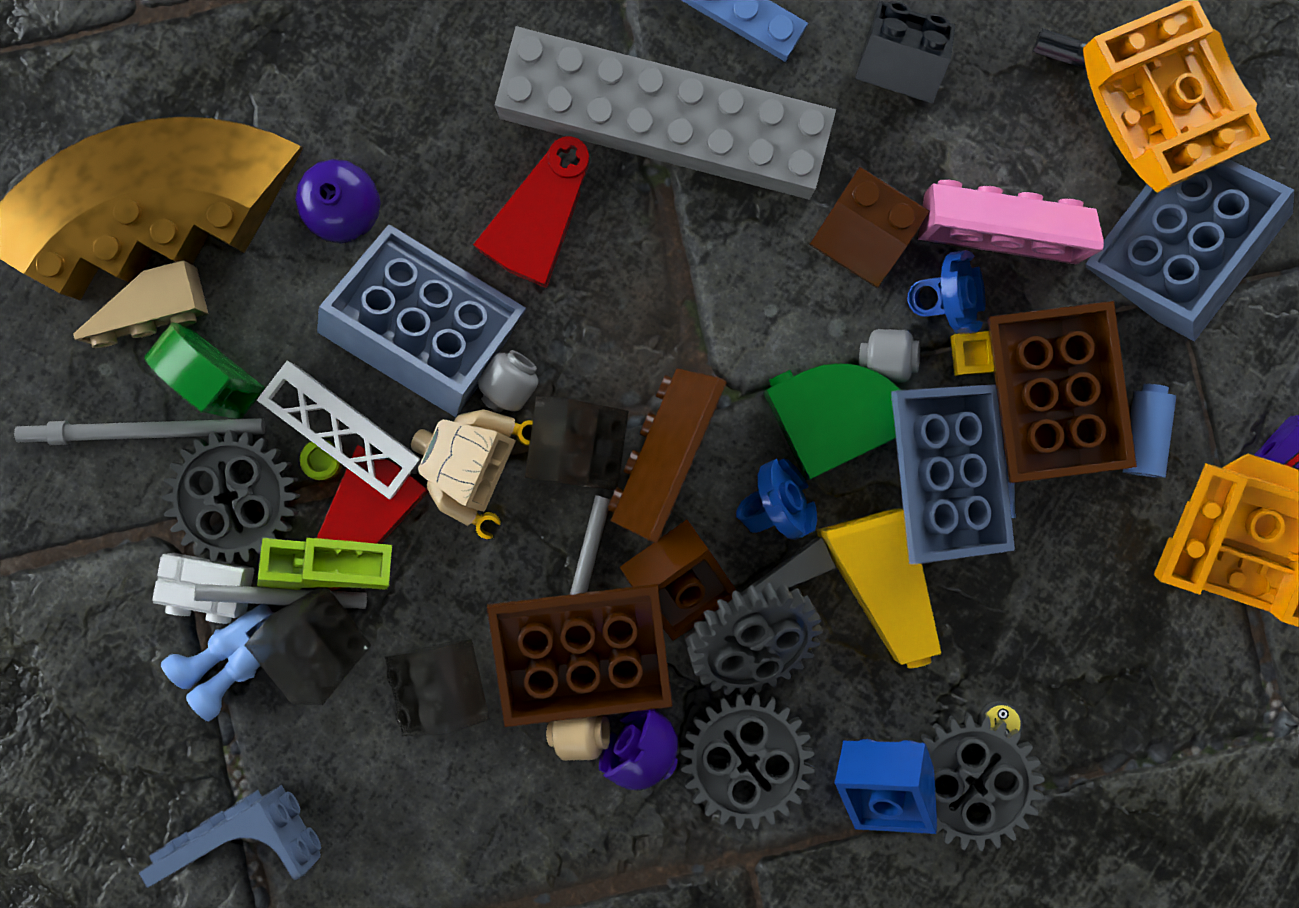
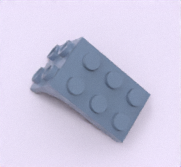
[139,785,321,888]

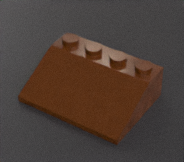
[987,301,1137,483]
[607,368,727,543]
[487,584,672,727]

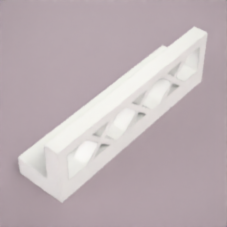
[257,361,422,500]

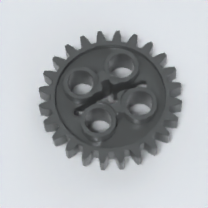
[162,430,301,564]
[687,583,823,695]
[681,692,815,829]
[921,713,1045,851]

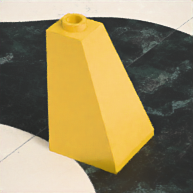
[816,508,942,668]

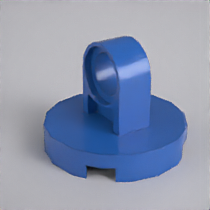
[907,250,986,334]
[736,458,817,540]

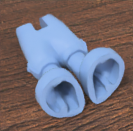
[161,604,290,722]

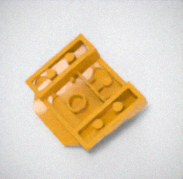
[1083,0,1270,193]
[1154,453,1299,627]

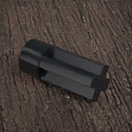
[1033,28,1088,69]

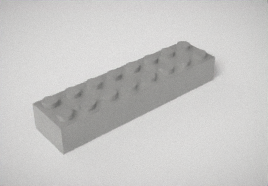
[494,26,836,200]

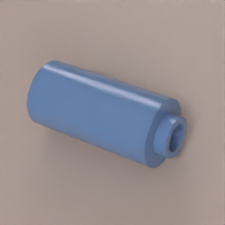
[1123,384,1176,478]

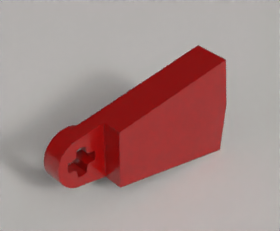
[473,136,590,288]
[317,445,429,591]

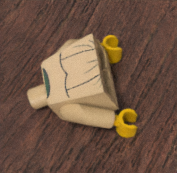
[411,409,540,539]

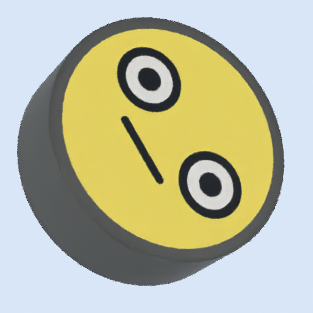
[978,701,1022,735]

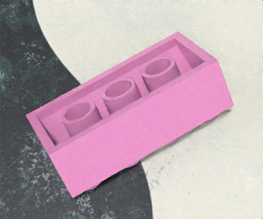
[918,180,1104,264]

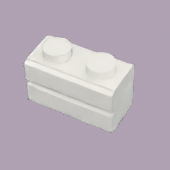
[152,553,254,624]

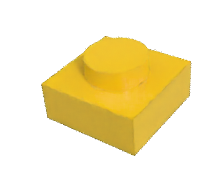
[951,331,994,376]

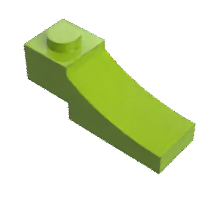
[257,538,392,590]

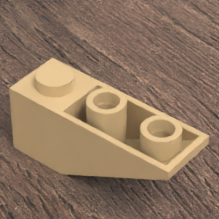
[73,260,208,348]

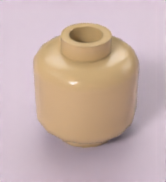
[546,715,610,760]

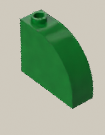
[145,322,265,419]
[763,364,900,480]

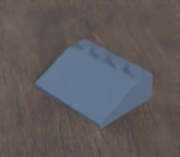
[1085,159,1294,342]
[317,224,526,417]
[891,384,1015,564]

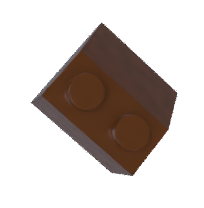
[809,167,930,288]
[620,520,738,641]

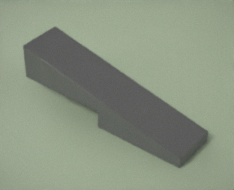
[684,536,835,647]

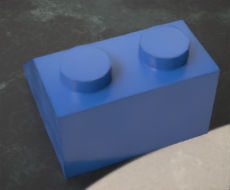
[835,739,937,834]

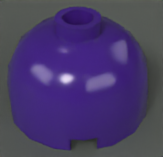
[295,159,381,244]
[599,709,678,791]

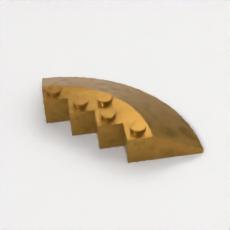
[0,117,303,300]

